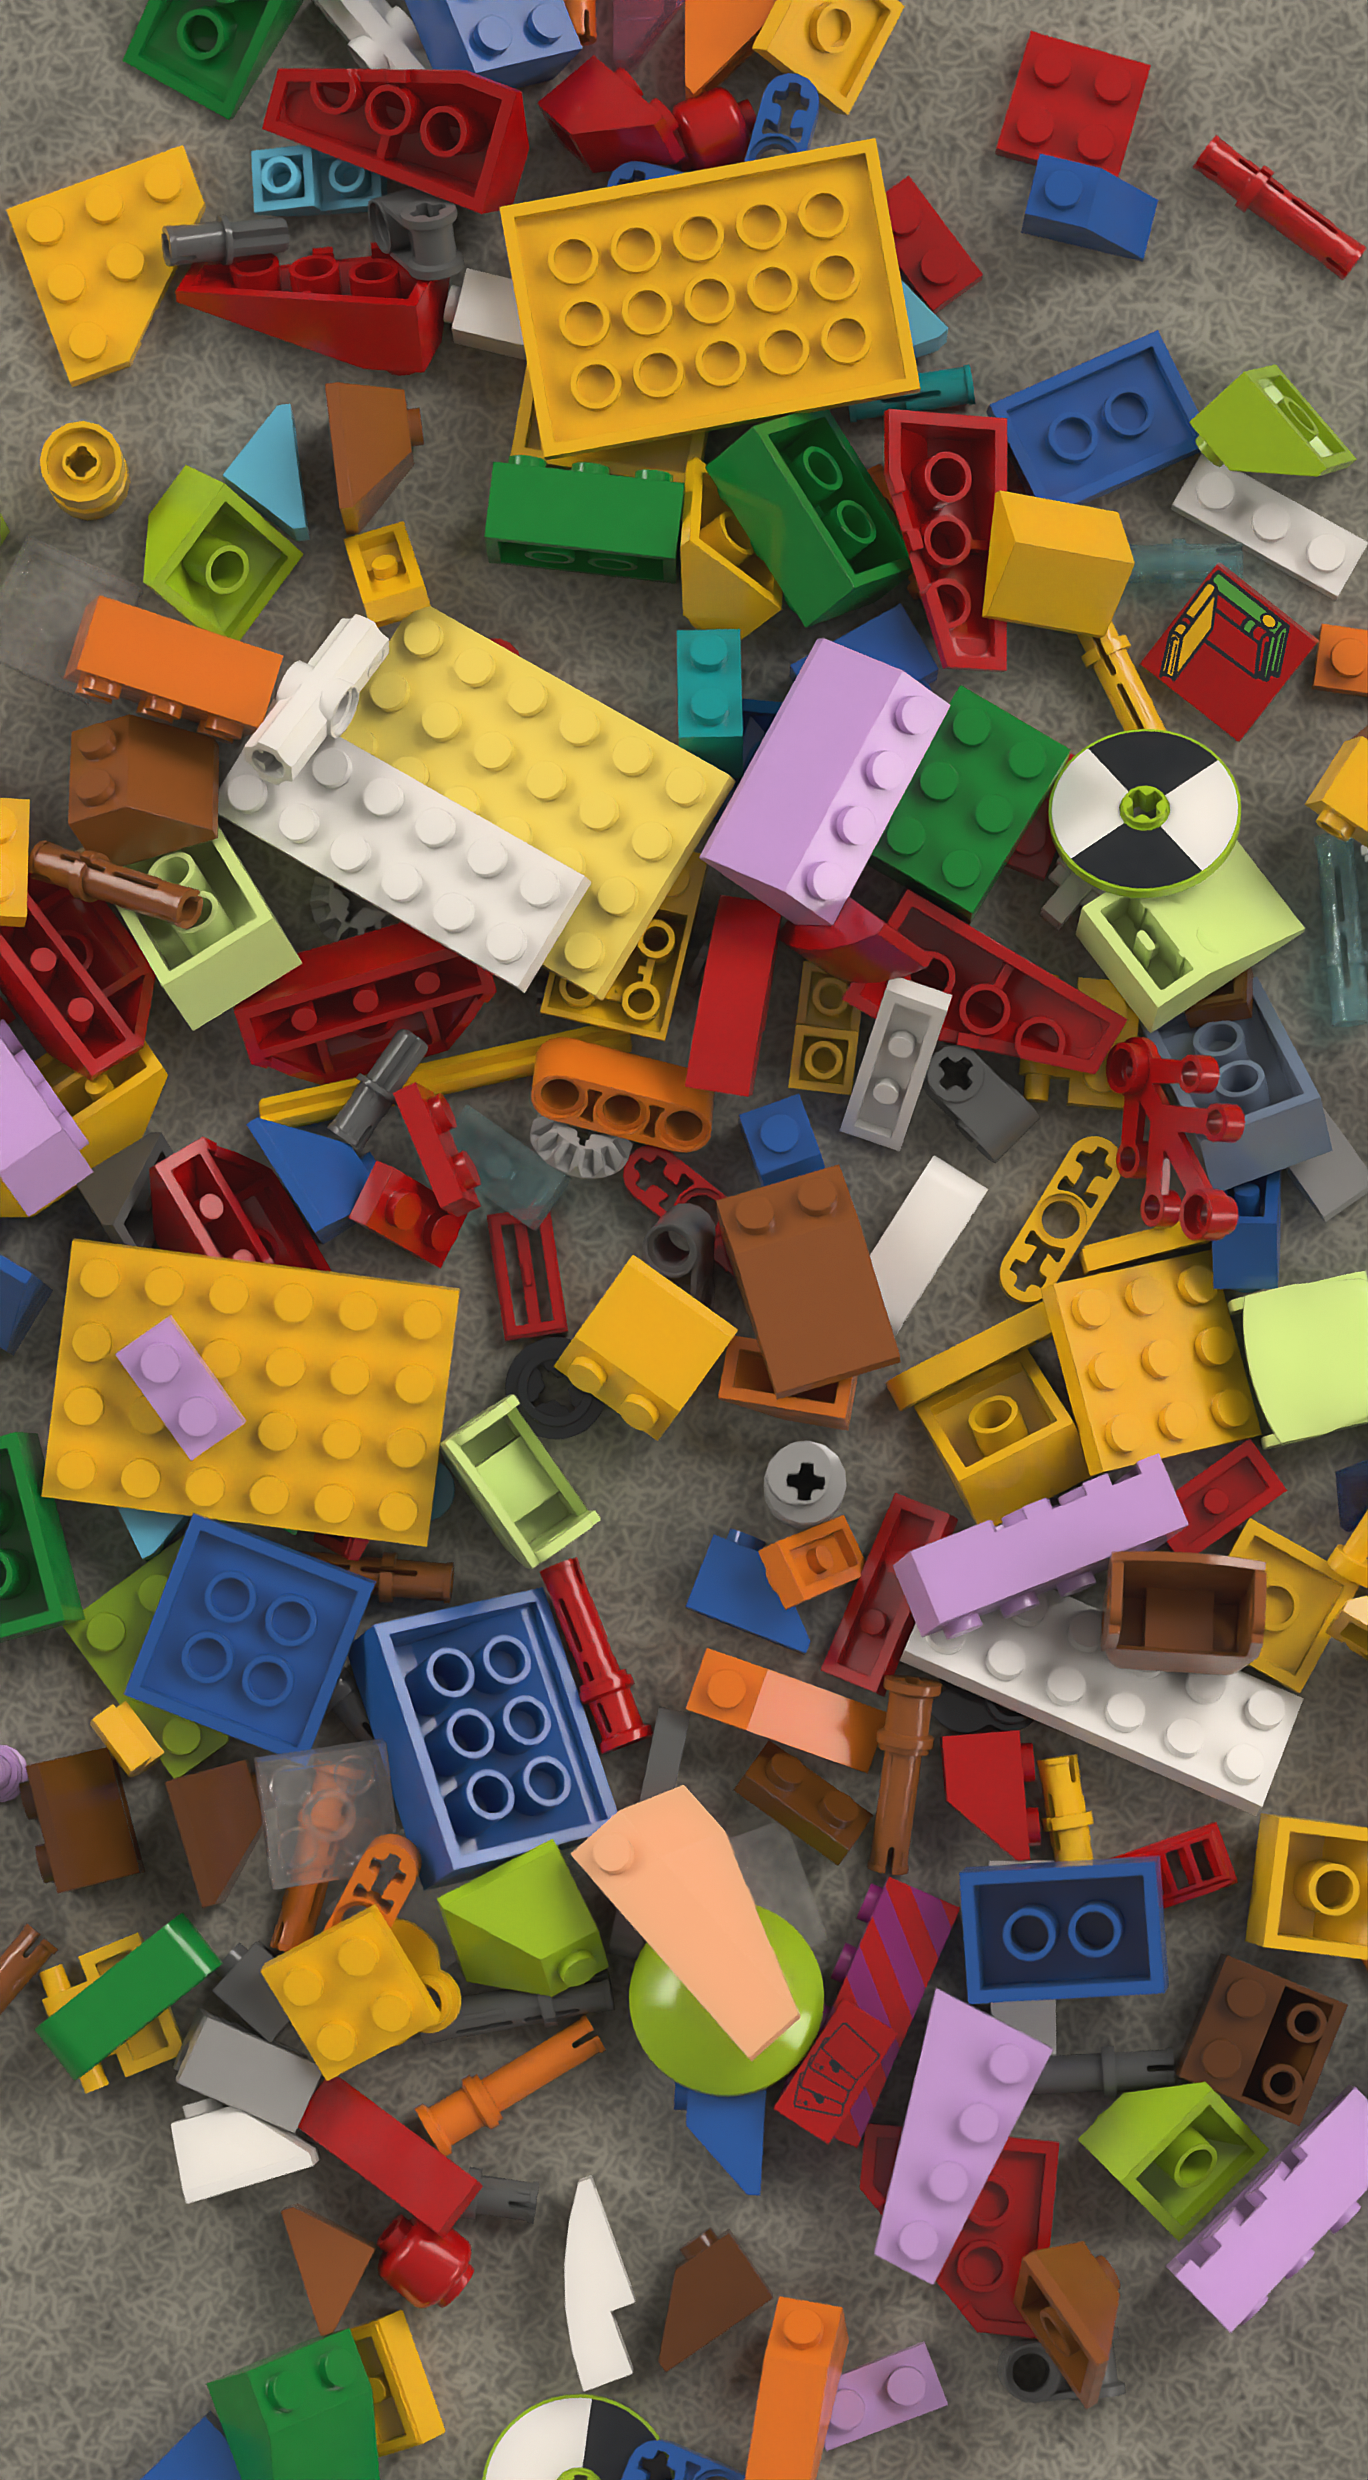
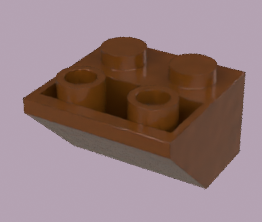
[19,1747,145,1893]
[1174,1953,1348,2126]

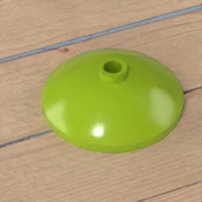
[629,1905,824,2097]

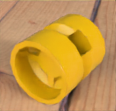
[40,421,130,521]

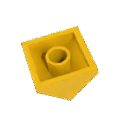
[982,491,1135,638]

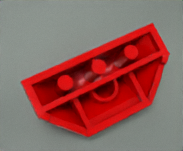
[0,856,156,1081]
[233,922,497,1085]
[149,1136,332,1272]

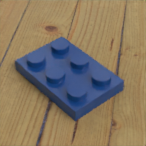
[986,330,1201,505]

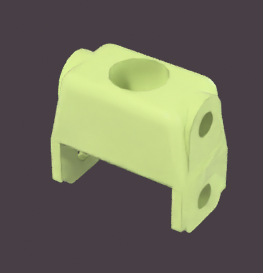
[1227,1271,1368,1450]
[440,1394,601,1569]

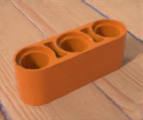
[531,1037,715,1153]

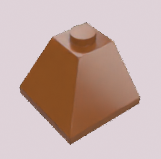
[325,382,424,535]
[1013,2241,1121,2410]

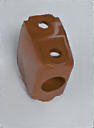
[1100,1551,1267,1676]

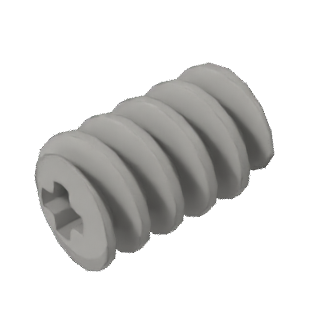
[763,1441,847,1529]

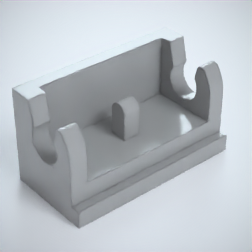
[173,2007,322,2133]

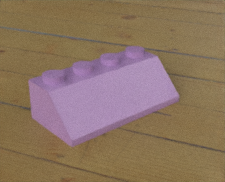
[699,638,951,925]

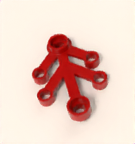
[1106,1037,1245,1241]

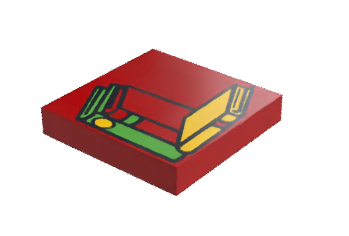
[1140,562,1319,742]

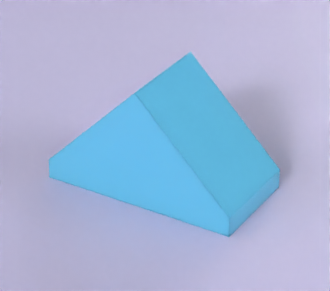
[223,404,310,541]

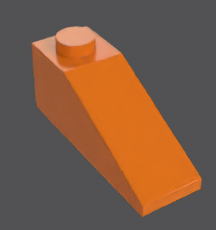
[685,1648,887,1774]
[745,2296,849,2480]

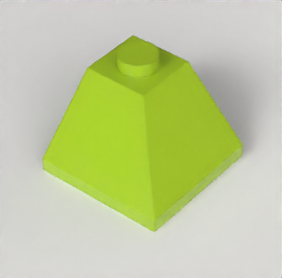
[1189,364,1357,477]
[143,465,304,641]
[437,1839,609,1997]
[1078,2082,1270,2242]

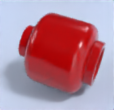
[671,87,757,172]
[377,2214,474,2309]

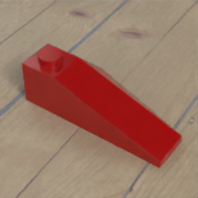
[262,68,529,214]
[175,242,450,376]
[884,409,1007,673]
[842,887,1128,1075]

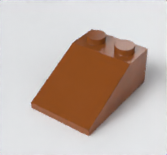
[716,1164,901,1399]

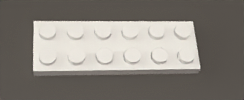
[218,699,592,993]
[900,1590,1304,1816]

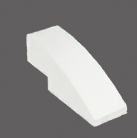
[564,2175,636,2391]

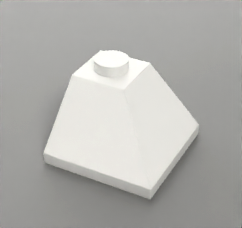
[171,2097,321,2204]

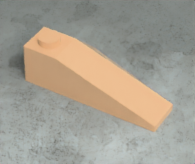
[571,1785,801,2061]

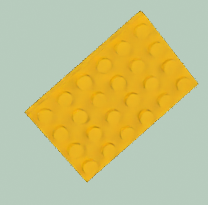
[499,138,921,461]
[41,1238,460,1547]

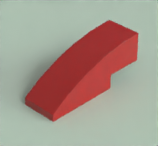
[685,895,782,1097]
[779,896,933,983]

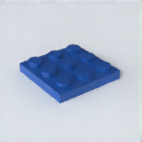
[124,1513,376,1765]

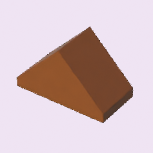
[281,2203,378,2336]

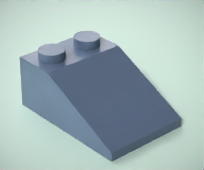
[1139,977,1333,1191]

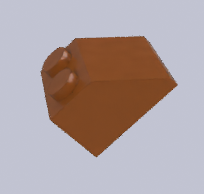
[68,714,219,867]

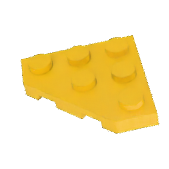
[6,145,206,387]

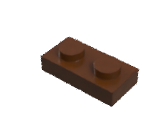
[733,1740,873,1866]

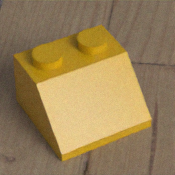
[553,1255,738,1441]
[914,1348,1092,1526]
[1245,1813,1368,1960]

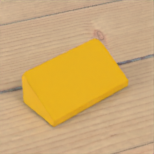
[350,2310,446,2458]

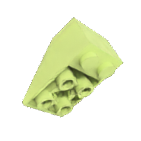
[1075,841,1305,1034]

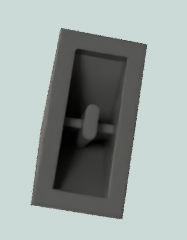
[76,1132,174,1248]

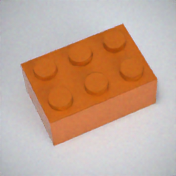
[63,595,283,744]

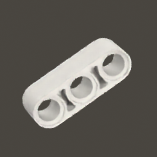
[870,1155,988,1337]

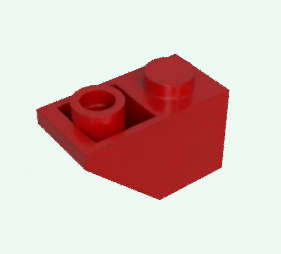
[537,55,685,173]
[940,1730,1041,1861]

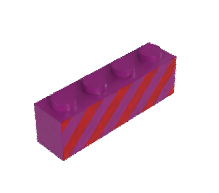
[778,1876,960,2148]

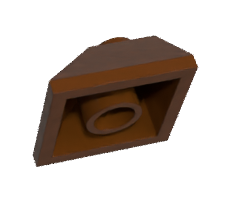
[165,1760,275,1908]

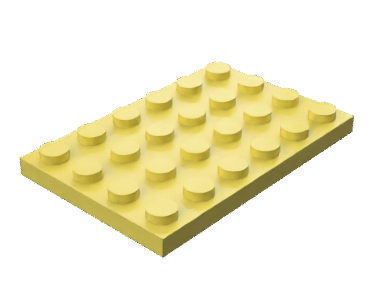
[340,606,736,1001]

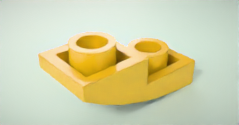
[788,961,861,1095]

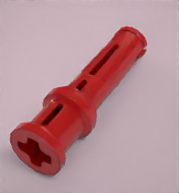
[539,1557,654,1755]

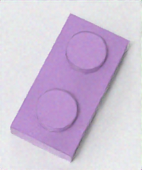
[115,1315,246,1460]
[824,2342,948,2451]

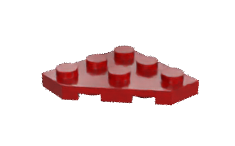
[859,2122,1060,2338]

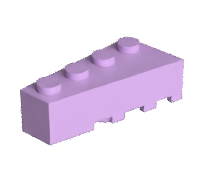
[1166,2085,1368,2333]

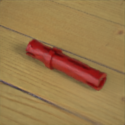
[1192,135,1367,281]

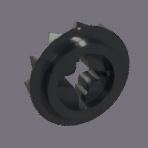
[505,1337,605,1440]

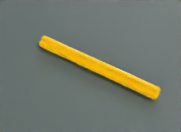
[258,1025,632,1128]

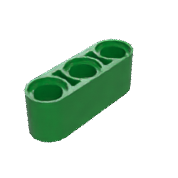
[35,1913,223,2082]

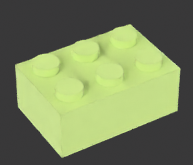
[116,825,302,1031]

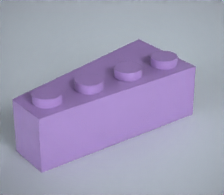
[0,1019,93,1216]
[893,1453,1189,1640]
[874,1986,1053,2285]

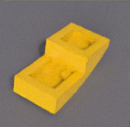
[90,1701,164,1778]

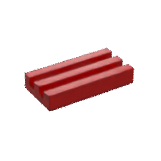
[487,1205,569,1342]

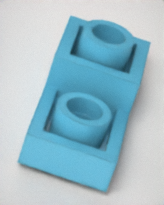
[251,145,388,216]

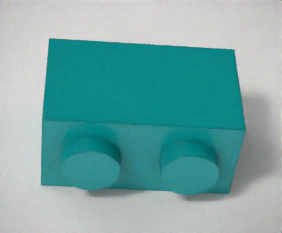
[677,629,743,778]

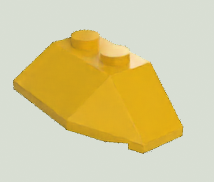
[0,1041,168,1218]

